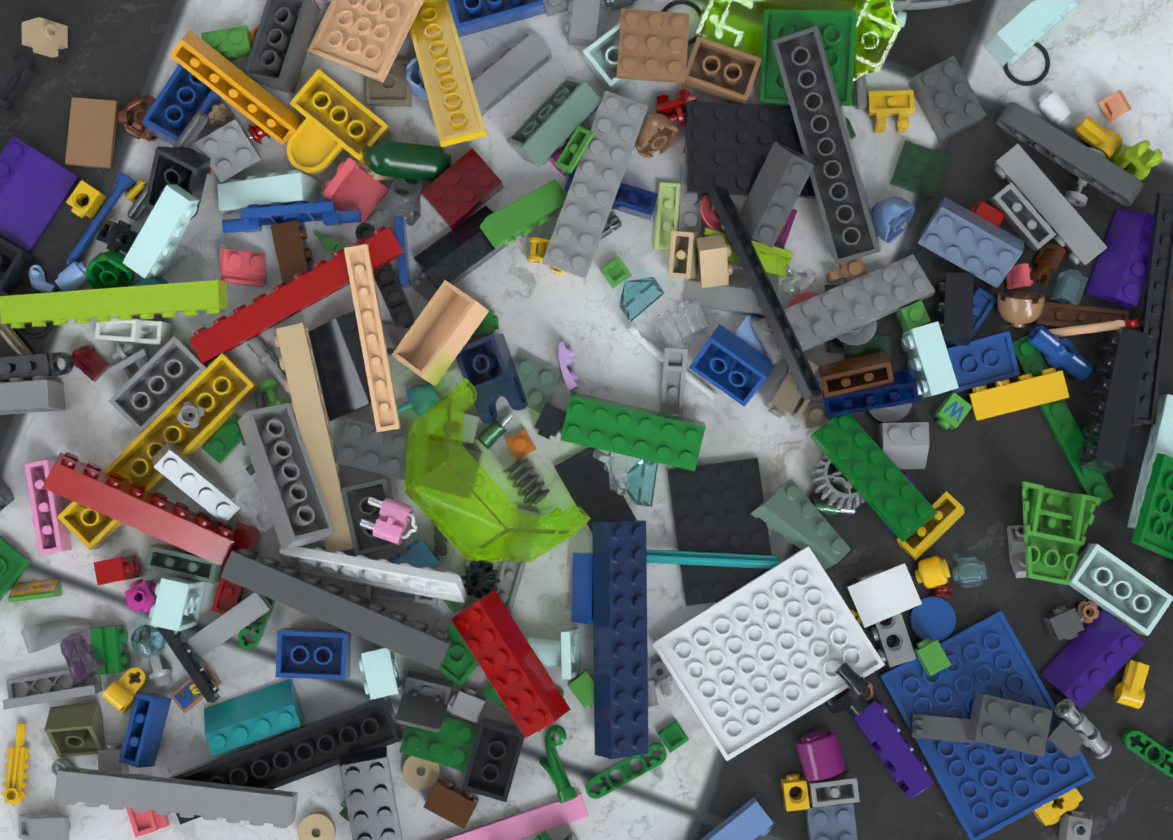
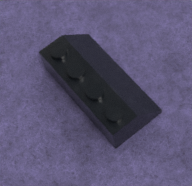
[413,206,505,290]

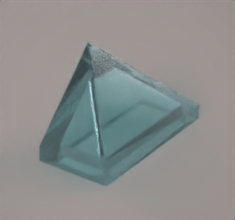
[619,277,664,322]
[620,459,658,507]

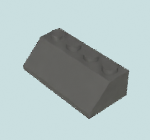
[244,0,321,93]
[739,141,817,248]

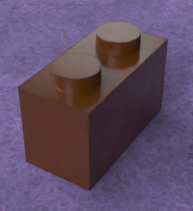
[423,778,479,829]

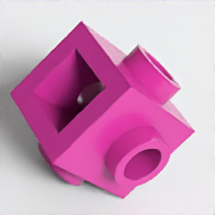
[124,579,157,614]

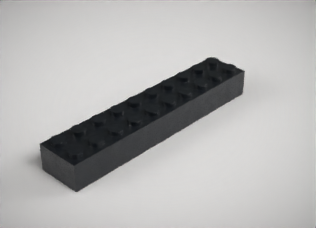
[169,696,403,825]

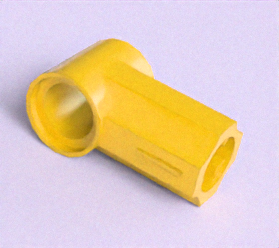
[1074,116,1123,160]
[1114,659,1150,709]

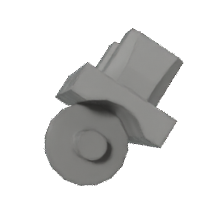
[107,342,150,383]

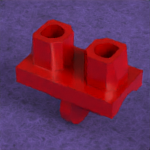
[656,88,697,127]

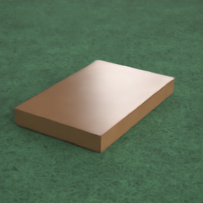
[65,97,119,169]

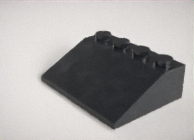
[309,311,372,421]

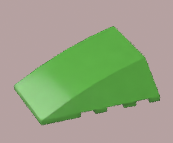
[1022,481,1102,585]

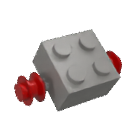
[196,118,271,182]

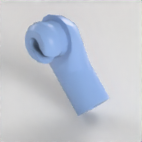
[29,265,57,293]

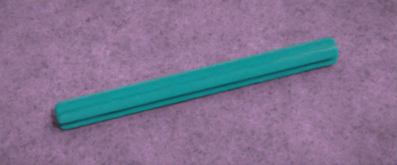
[646,549,780,569]

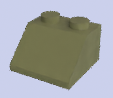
[44,703,105,757]

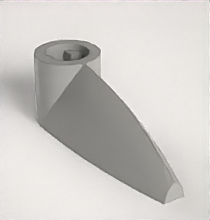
[21,620,93,653]

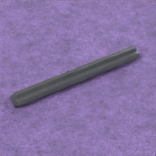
[127,111,208,221]

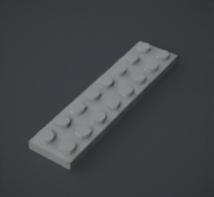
[542,90,649,279]
[751,255,935,365]

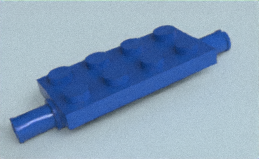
[222,198,361,233]

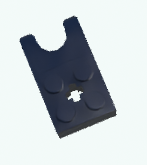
[456,334,528,423]

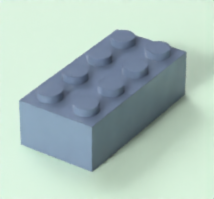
[918,197,1025,288]

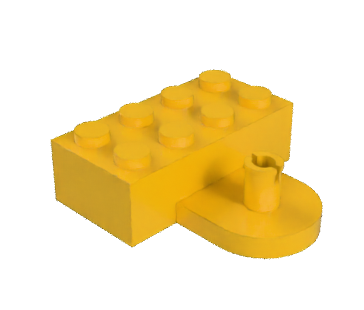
[287,69,392,174]

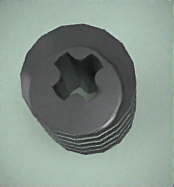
[502,459,550,509]

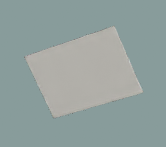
[848,563,922,628]

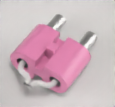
[360,497,418,545]

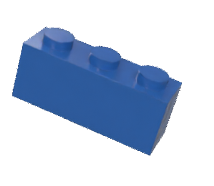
[571,552,593,624]
[119,693,172,768]

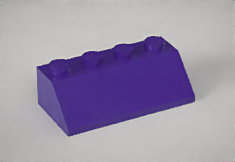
[1084,209,1154,309]
[1039,609,1144,710]

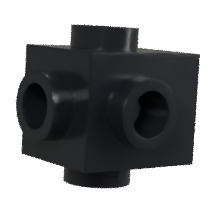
[96,219,138,253]

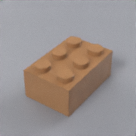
[681,36,762,104]

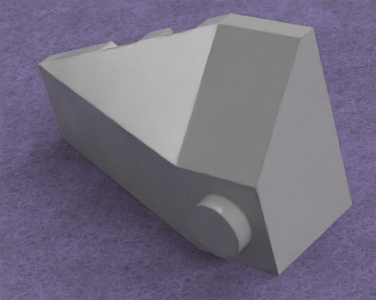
[682,273,779,318]

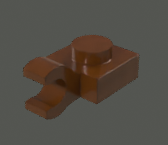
[1031,243,1066,285]

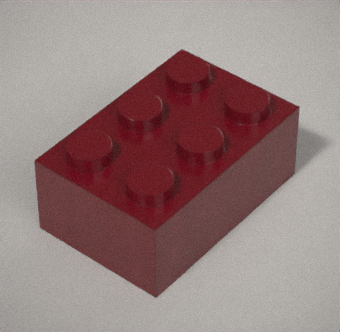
[421,148,504,230]

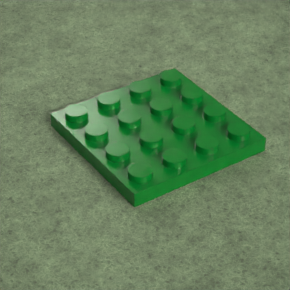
[759,9,858,106]
[1131,453,1173,560]

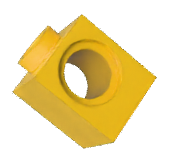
[66,180,107,219]
[781,774,810,812]

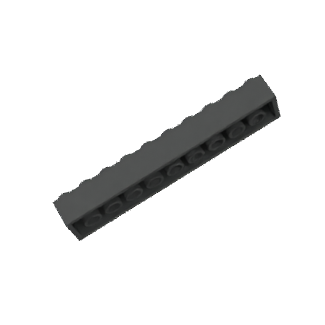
[772,25,882,265]
[221,547,453,670]

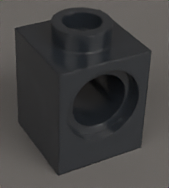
[534,402,566,439]

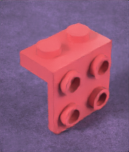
[322,158,388,224]

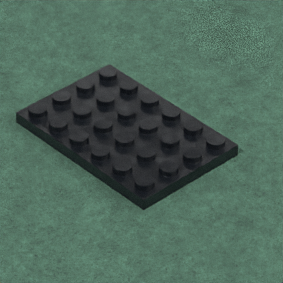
[685,101,816,198]
[667,458,772,606]

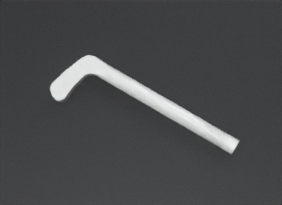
[627,325,717,400]

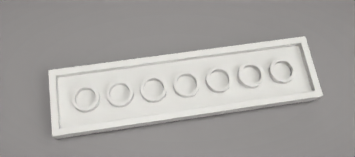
[279,546,467,603]

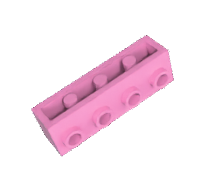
[24,460,72,555]

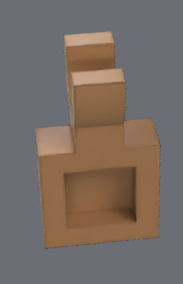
[825,257,868,283]

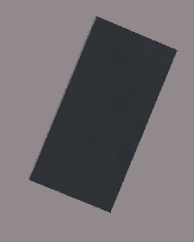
[555,447,637,532]

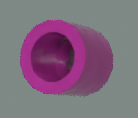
[795,730,846,781]

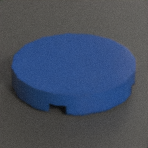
[909,596,956,641]

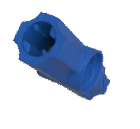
[1027,325,1093,381]

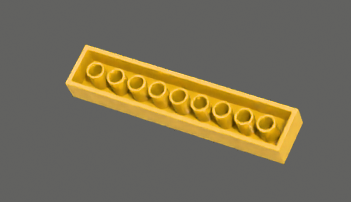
[57,353,260,550]

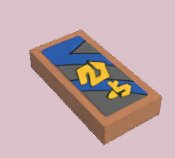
[170,665,221,713]

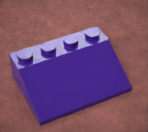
[0,136,79,253]

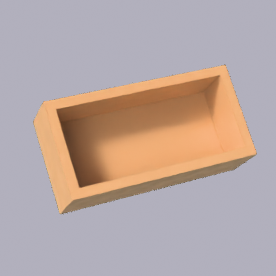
[392,280,489,386]

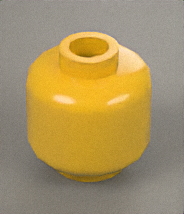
[914,556,951,589]

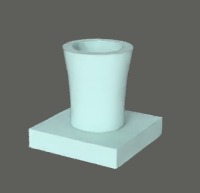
[528,628,580,679]

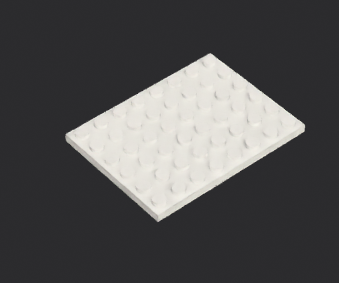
[652,546,885,761]

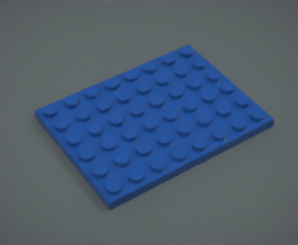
[879,611,1095,840]

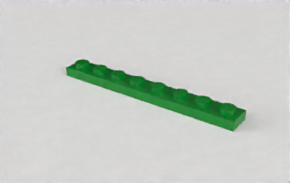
[1012,334,1114,504]

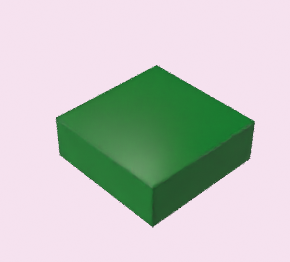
[657,720,689,753]

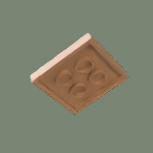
[616,8,690,84]

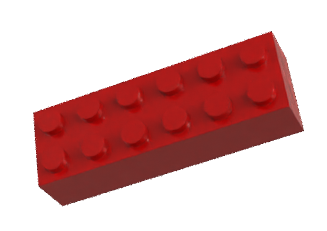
[451,590,571,738]

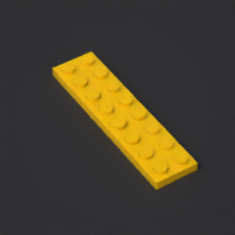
[410,0,487,147]

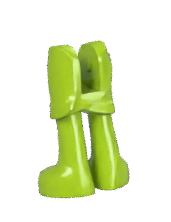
[1110,140,1162,180]

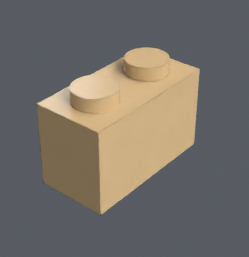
[668,231,701,279]
[696,234,732,288]

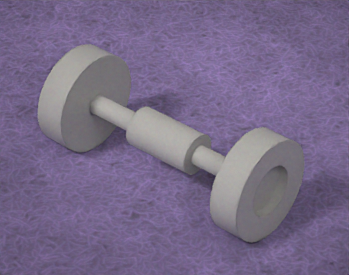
[1064,147,1106,207]

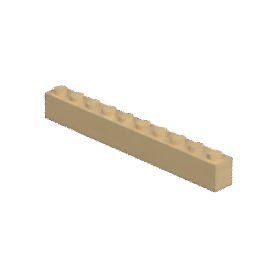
[274,323,353,553]

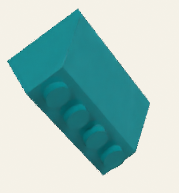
[204,678,306,756]

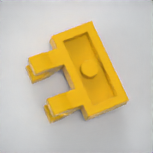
[867,90,915,133]

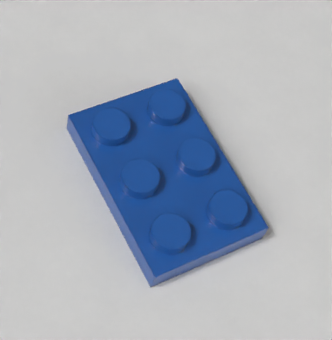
[946,330,1020,393]

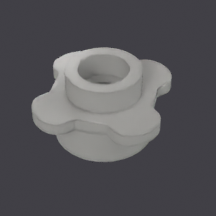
[177,401,205,428]

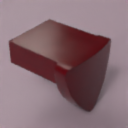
[71,345,110,382]

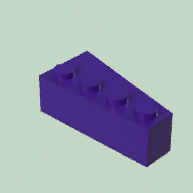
[849,698,934,799]

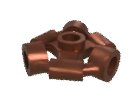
[118,95,159,141]

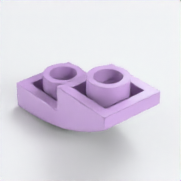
[558,342,579,392]

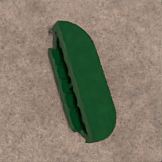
[362,141,451,181]

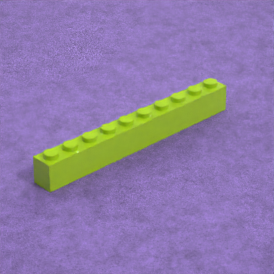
[0,280,228,329]

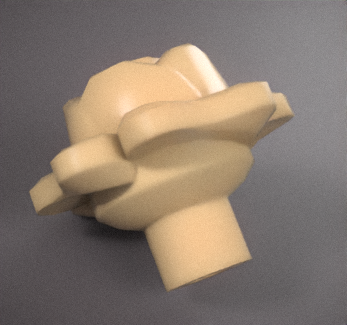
[208,103,233,130]

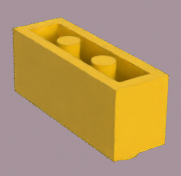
[897,491,965,561]

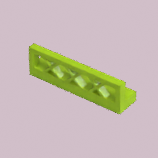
[703,228,794,278]

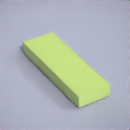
[653,182,681,251]

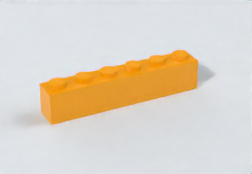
[169,30,302,145]

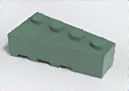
[750,479,851,570]

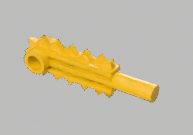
[1,723,31,807]

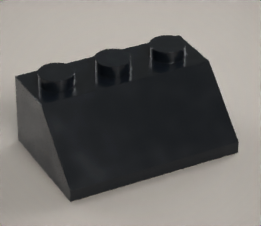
[144,146,211,220]

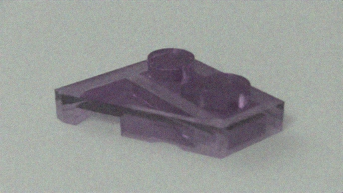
[60,633,106,685]

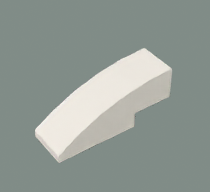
[95,318,172,346]

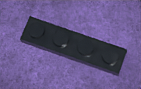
[156,627,221,703]

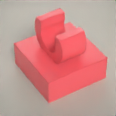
[1006,264,1033,290]

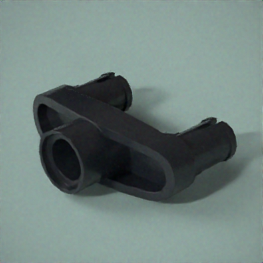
[824,662,870,717]

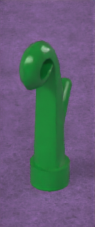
[539,725,577,804]

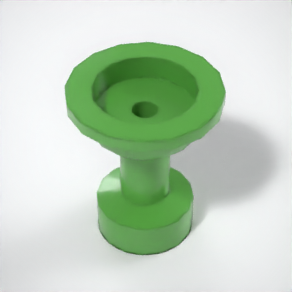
[259,378,288,407]

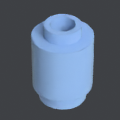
[55,261,89,291]

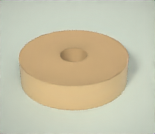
[403,756,440,790]
[298,812,336,840]

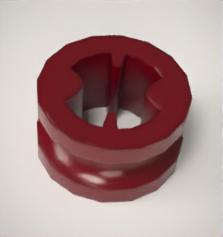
[932,584,953,597]

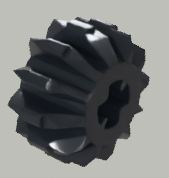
[460,559,501,599]

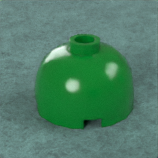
[86,251,135,289]

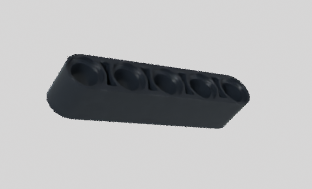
[355,223,415,328]

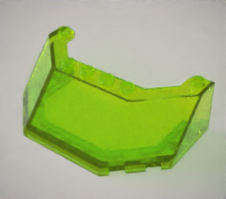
[404,378,591,562]

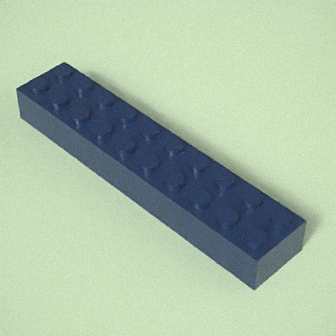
[592,520,649,759]

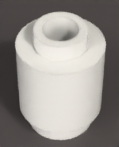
[1037,90,1071,124]

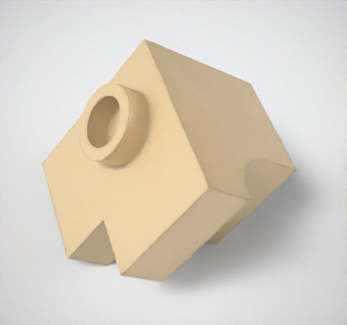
[22,17,68,58]

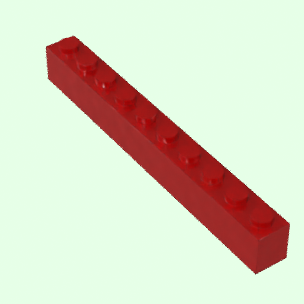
[189,226,406,364]

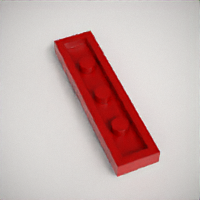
[211,522,261,614]

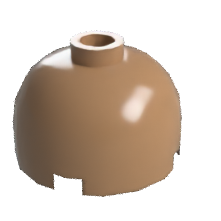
[635,113,679,158]
[997,290,1045,328]

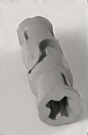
[1055,699,1112,759]

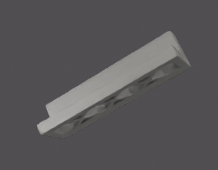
[2,665,103,710]

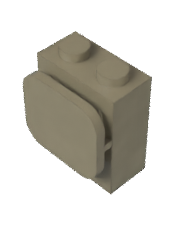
[766,359,820,419]

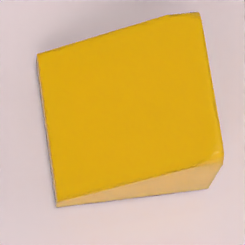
[125,178,146,203]

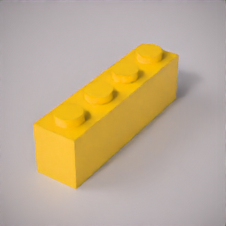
[968,367,1069,421]

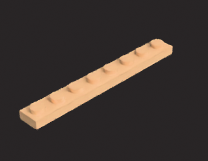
[344,244,401,432]

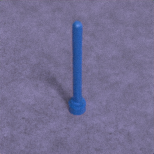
[65,172,136,266]

